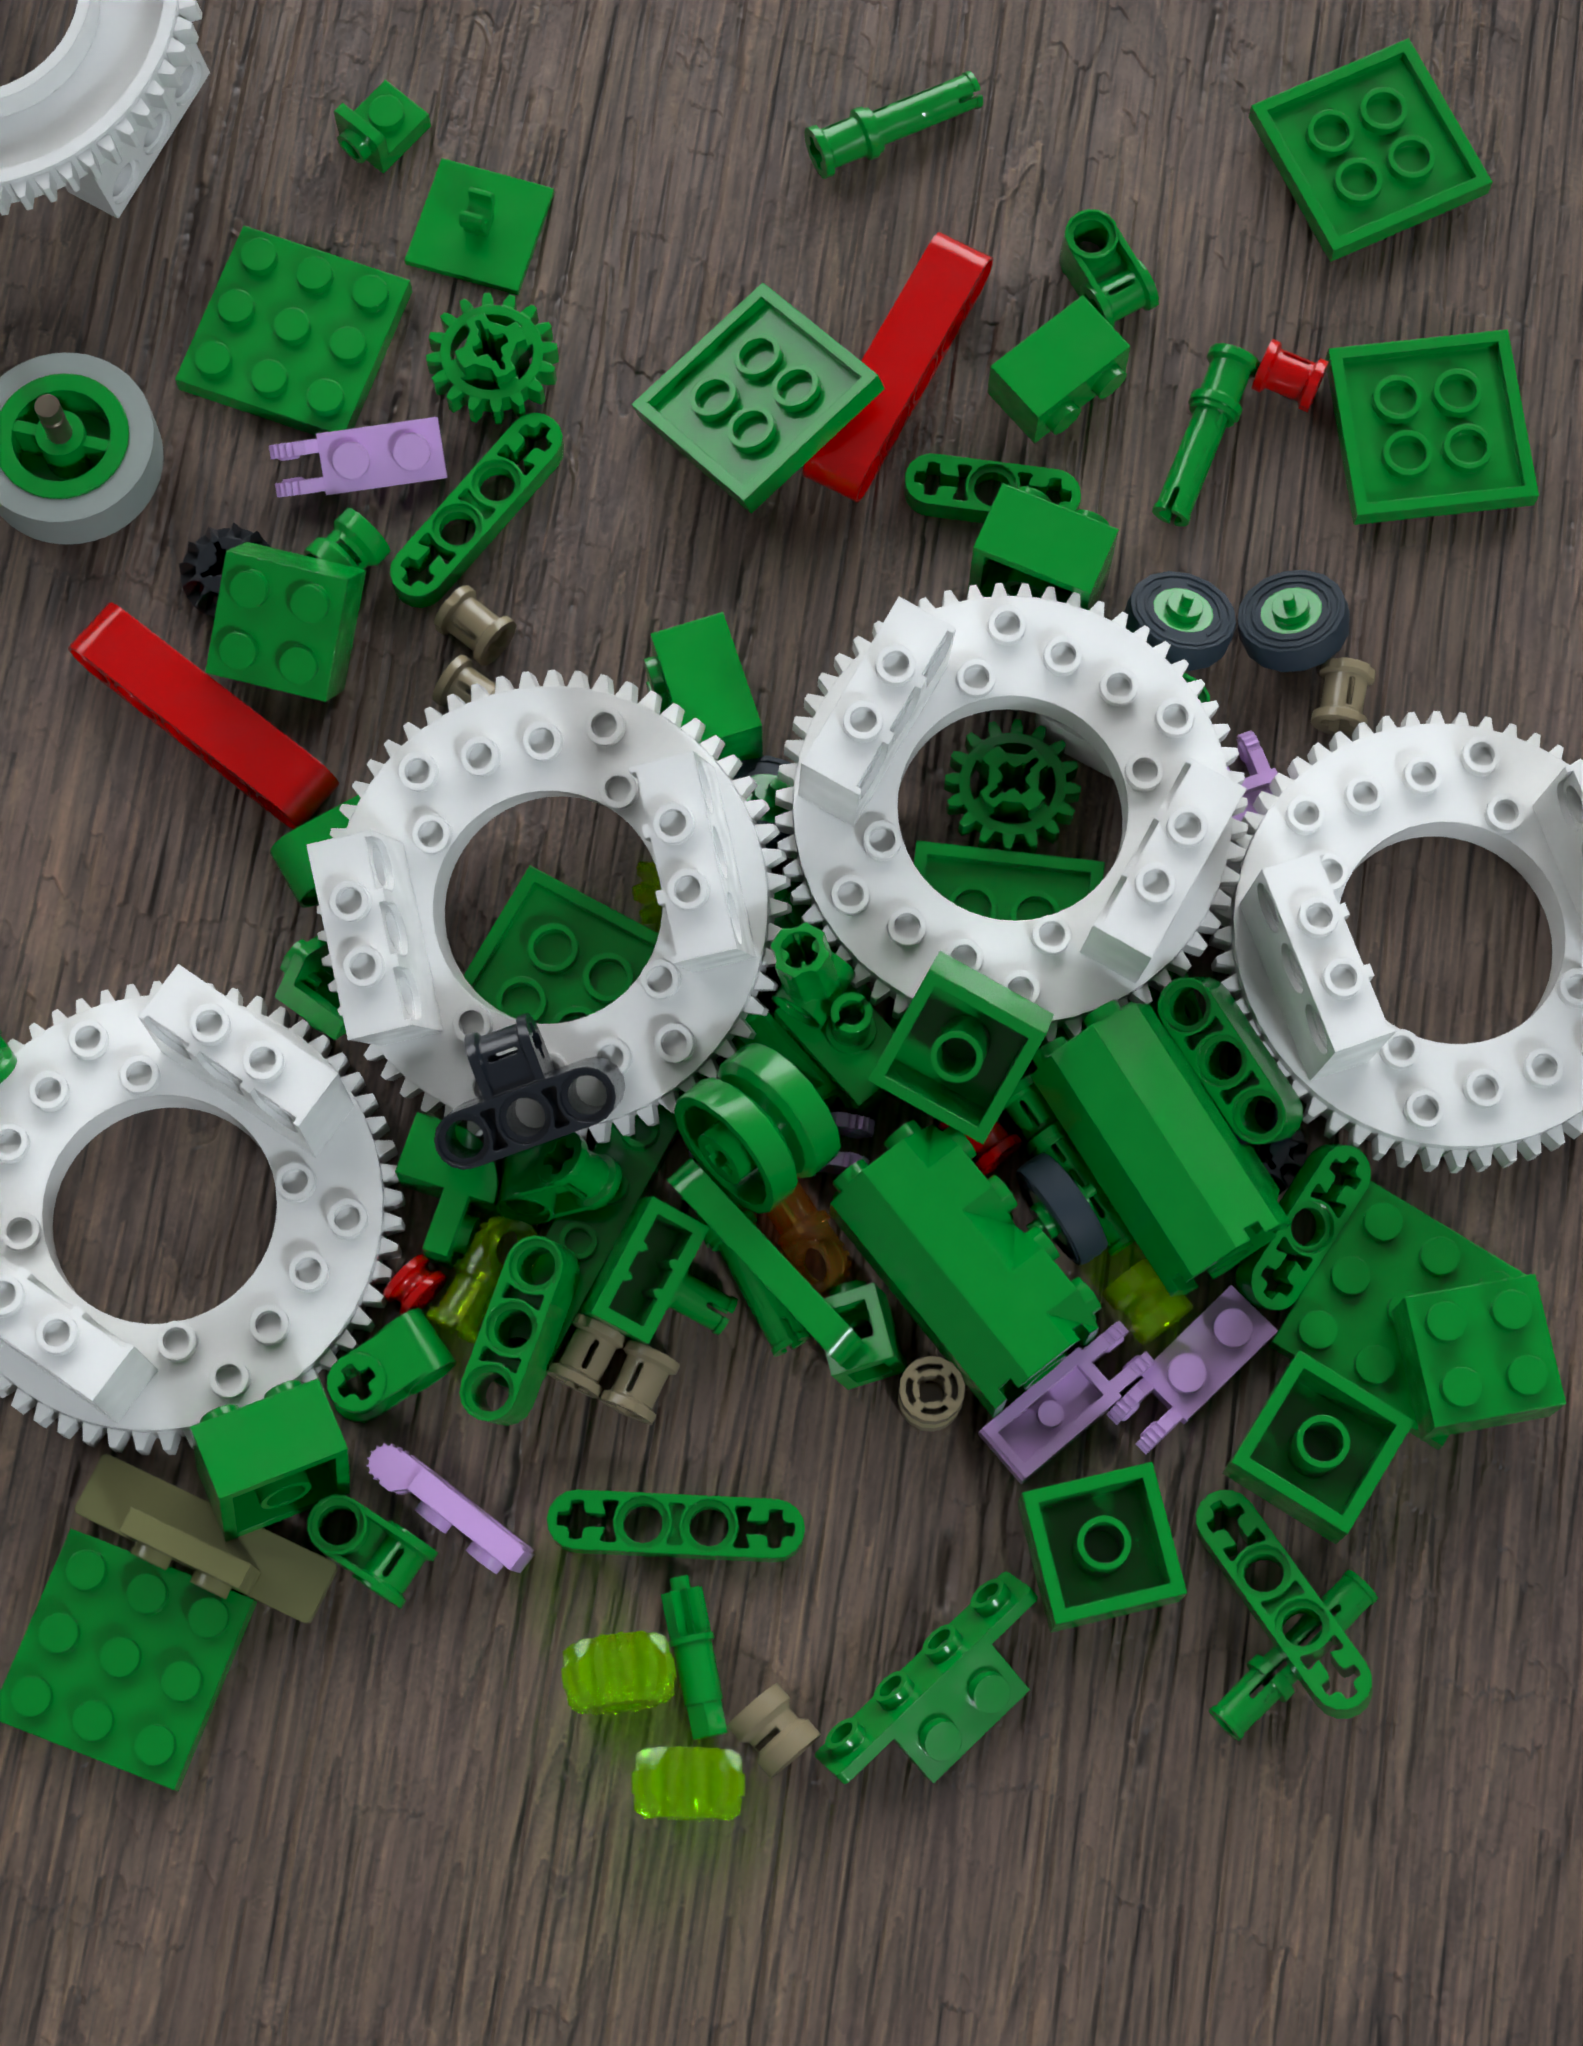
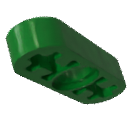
[904,453,1081,523]
[1236,1144,1371,1310]

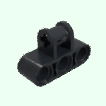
[434,1013,625,1170]

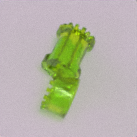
[426,1216,539,1344]

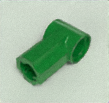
[770,922,856,1029]

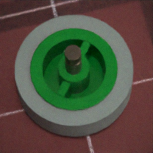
[0,352,164,544]

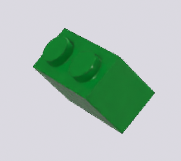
[987,295,1131,444]

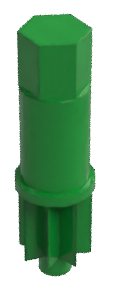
[661,1575,728,1740]

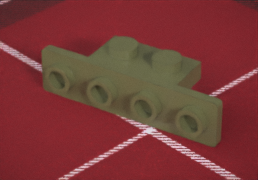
[75,1454,338,1624]

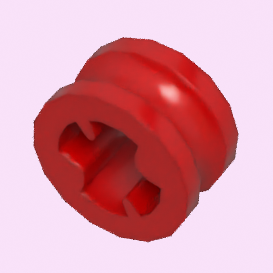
[383,1254,447,1314]

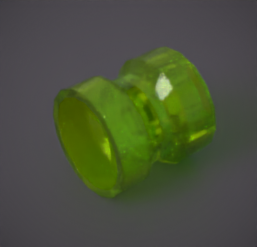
[1102,1258,1193,1346]

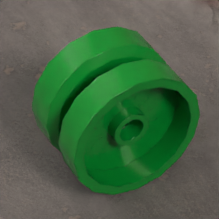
[674,1043,841,1214]

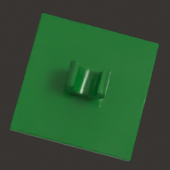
[404,158,555,295]

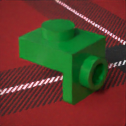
[275,935,346,1040]

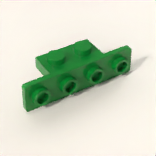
[815,1571,1038,1784]

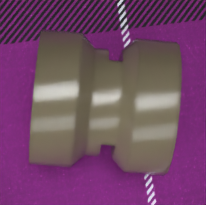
[897,1356,965,1432]
[727,1682,821,1779]

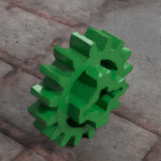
[426,292,559,425]
[944,719,1081,854]

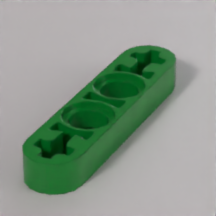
[390,413,564,608]
[667,1158,864,1366]
[547,1489,805,1562]
[1196,1490,1373,1719]

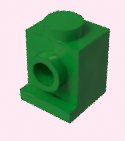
[824,1280,908,1390]

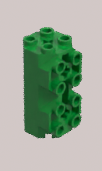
[1031,999,1292,1297]
[830,1120,1102,1417]

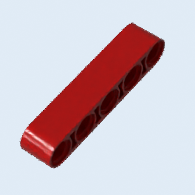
[803,232,993,503]
[68,602,339,830]

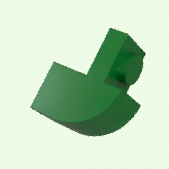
[395,1112,500,1270]

